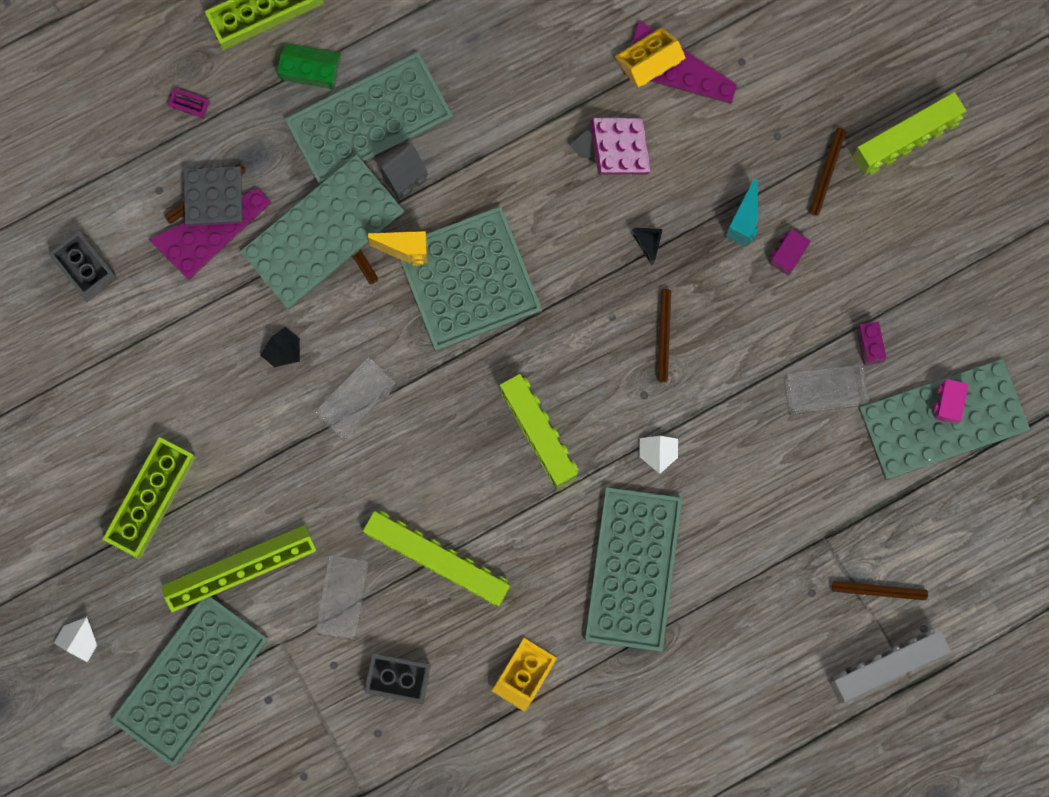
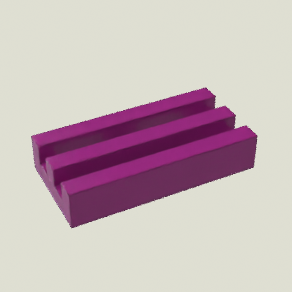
[168,88,210,119]

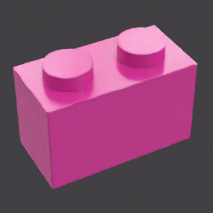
[933,379,969,425]

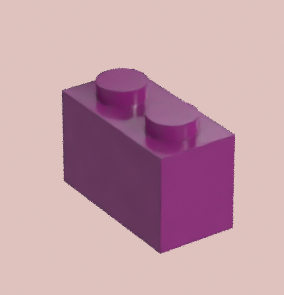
[770,229,811,276]
[857,321,886,366]

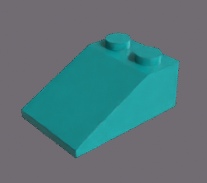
[726,178,759,247]

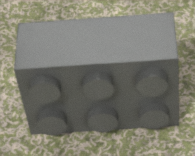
[48,231,117,302]
[365,654,431,705]

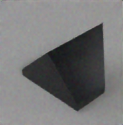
[631,227,663,265]
[260,327,300,368]

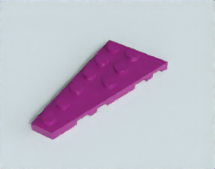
[624,21,737,104]
[149,188,271,280]

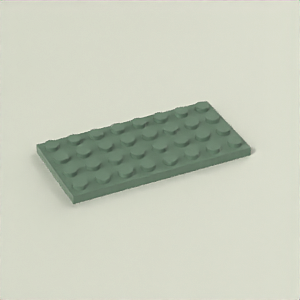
[285,52,453,185]
[240,155,405,310]
[859,359,1030,480]
[585,487,683,652]
[111,597,268,767]

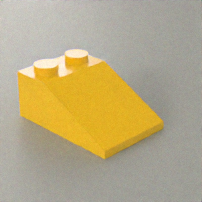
[368,231,428,266]
[492,638,557,712]

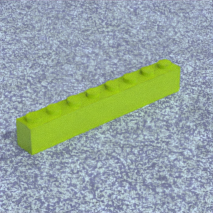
[363,511,510,608]
[162,525,316,612]

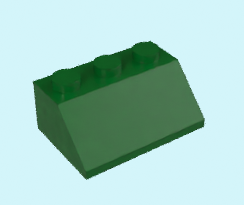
[277,43,341,90]

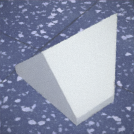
[639,436,678,474]
[54,617,98,662]

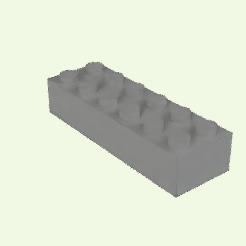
[829,629,951,704]

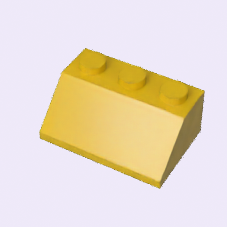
[615,27,685,87]

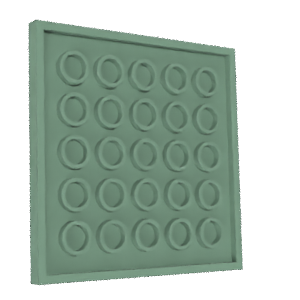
[400,206,542,352]

